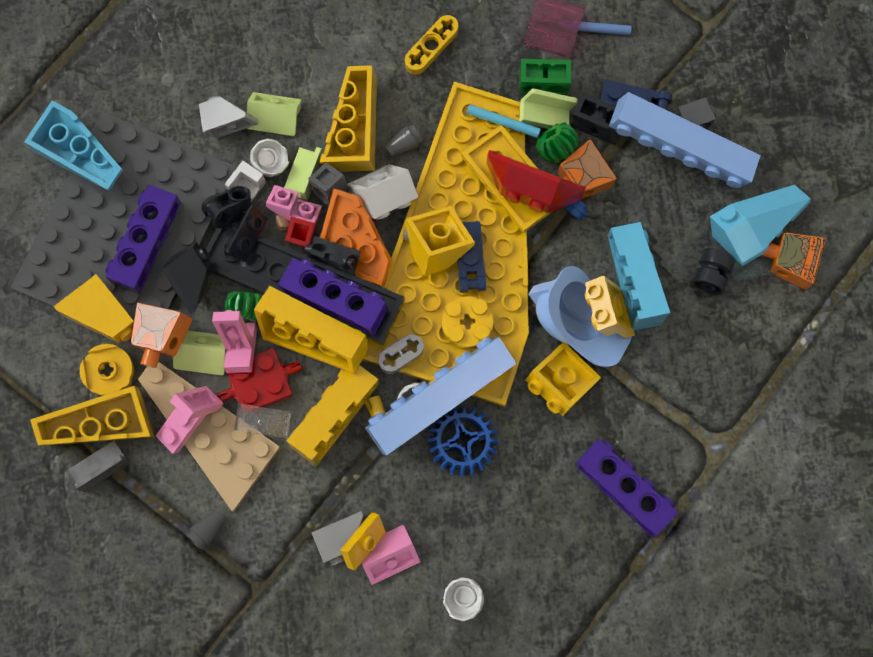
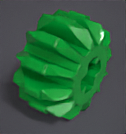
[535,122,580,164]
[224,291,262,323]

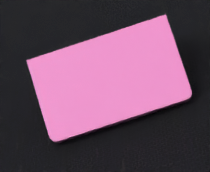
[362,525,420,585]

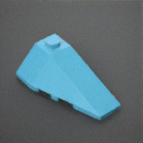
[24,100,123,191]
[710,185,811,266]

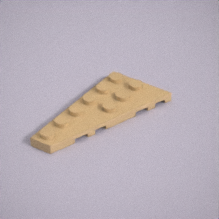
[138,362,280,513]

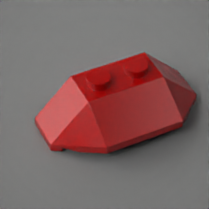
[486,150,586,213]

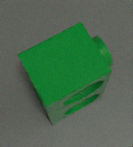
[519,59,571,95]

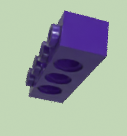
[105,184,181,294]
[278,258,388,336]
[574,439,678,538]

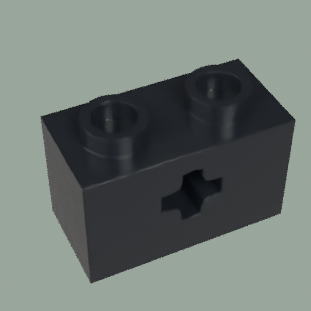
[570,93,620,145]

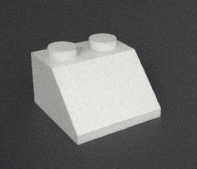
[347,164,418,220]

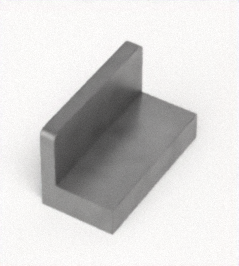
[68,440,130,492]

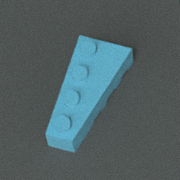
[607,222,670,331]

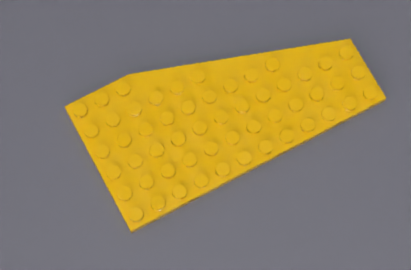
[362,82,529,407]

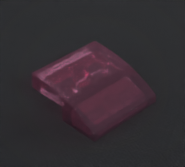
[523,0,585,58]

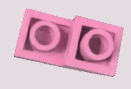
[266,185,322,224]

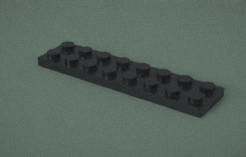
[206,220,405,346]

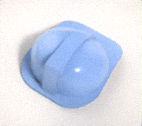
[528,266,632,367]

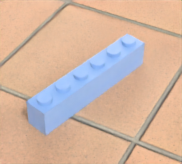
[609,92,761,188]
[365,336,517,455]

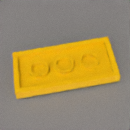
[461,125,552,233]

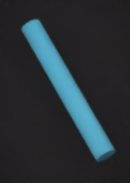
[467,104,540,138]

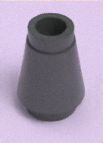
[385,124,423,158]
[186,509,226,550]

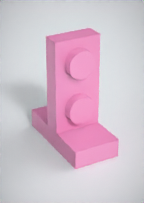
[212,310,258,373]
[156,386,224,454]

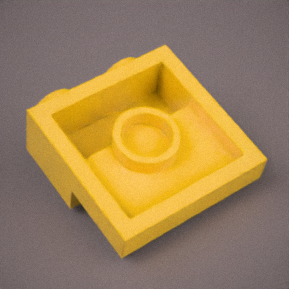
[585,276,635,339]
[525,343,601,416]

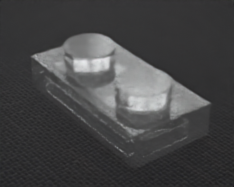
[234,404,291,438]

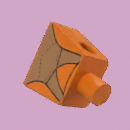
[558,140,617,199]
[131,303,193,368]

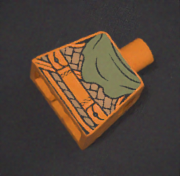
[761,233,826,290]

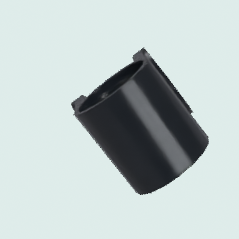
[201,186,251,228]

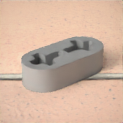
[378,334,424,374]

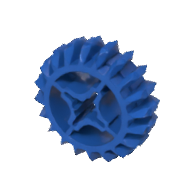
[428,406,499,477]

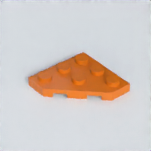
[320,189,392,286]

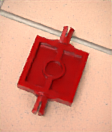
[216,348,303,416]

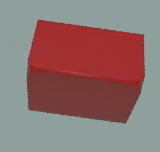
[285,216,316,247]

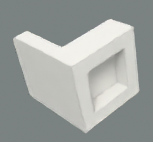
[225,161,266,202]

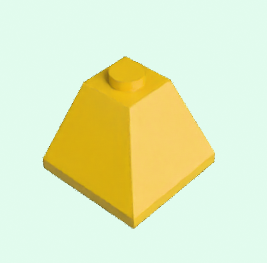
[405,206,475,276]

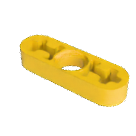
[405,15,458,75]

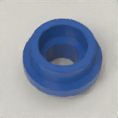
[564,201,588,221]

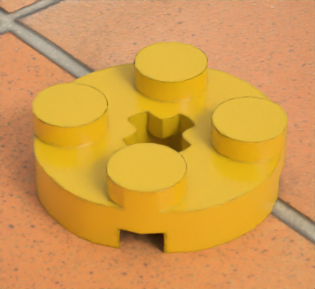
[441,296,494,349]
[80,344,134,396]

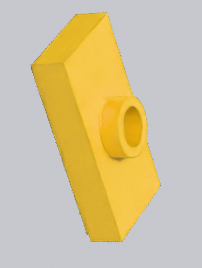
[340,512,386,571]

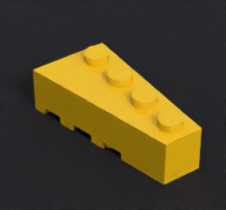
[320,65,377,172]
[254,286,369,373]
[286,365,379,467]
[30,386,155,446]

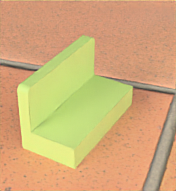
[519,89,578,129]
[247,92,302,136]
[284,147,323,201]
[173,330,226,375]

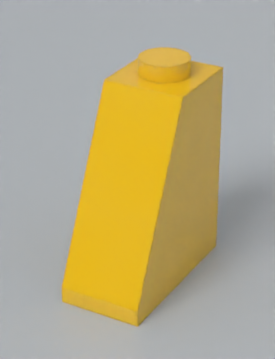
[54,274,134,343]

